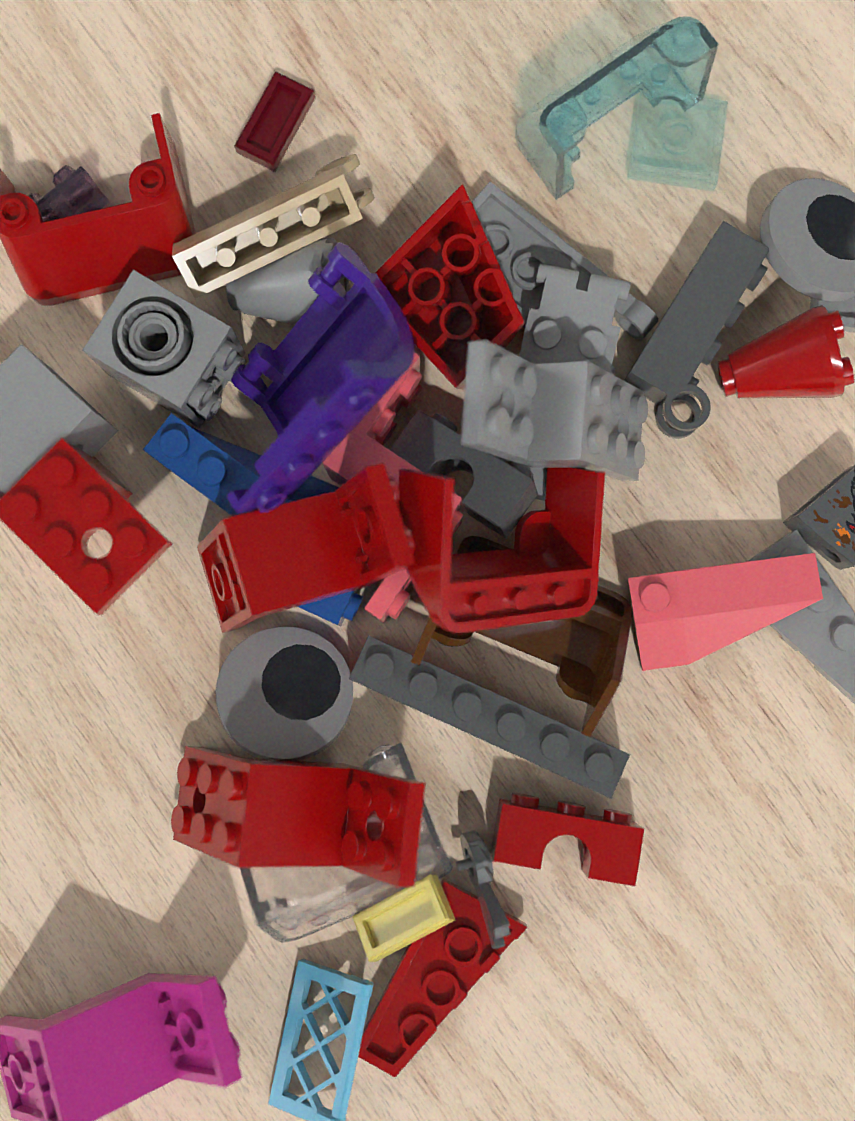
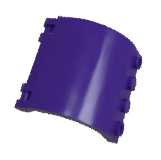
[226,242,414,513]

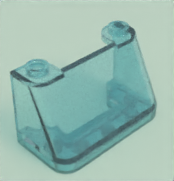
[515,16,719,200]

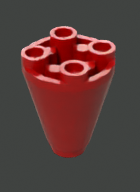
[717,305,854,398]

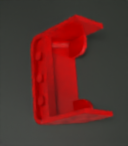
[0,113,196,306]
[398,467,605,633]

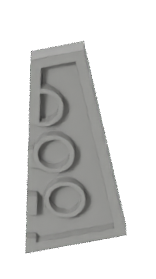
[747,530,855,704]

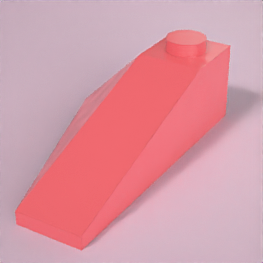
[628,553,823,671]

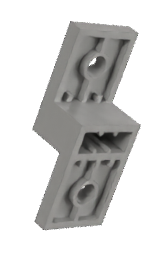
[461,340,648,481]

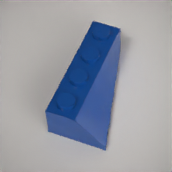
[143,413,340,516]

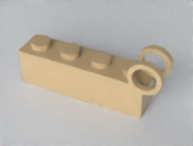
[172,154,375,299]

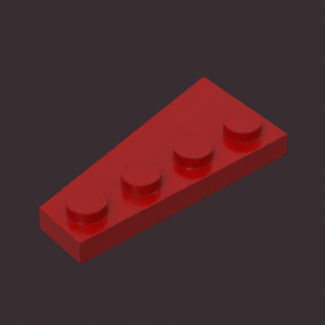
[358,878,528,1077]

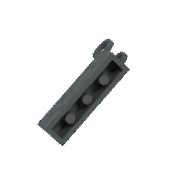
[624,221,769,439]

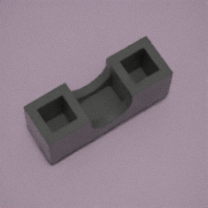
[390,409,538,539]

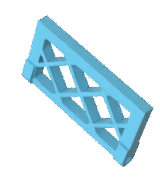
[268,959,374,1121]

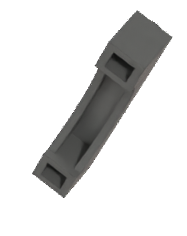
[349,635,630,799]

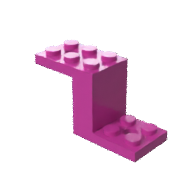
[0,973,242,1121]

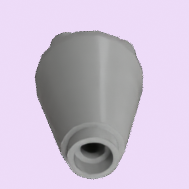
[226,238,349,325]

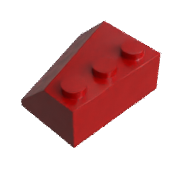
[375,184,525,390]

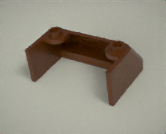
[411,536,633,737]

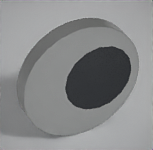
[760,178,855,302]
[216,626,353,761]

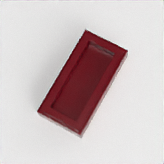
[234,71,316,172]

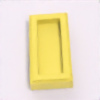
[352,874,456,962]

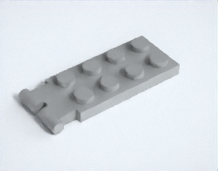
[496,263,631,501]

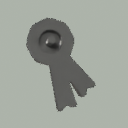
[456,831,510,949]

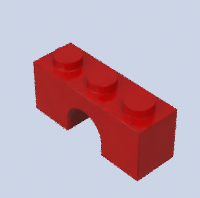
[490,793,644,887]

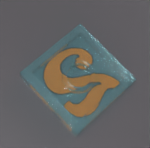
[627,89,728,191]

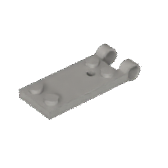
[472,182,658,374]

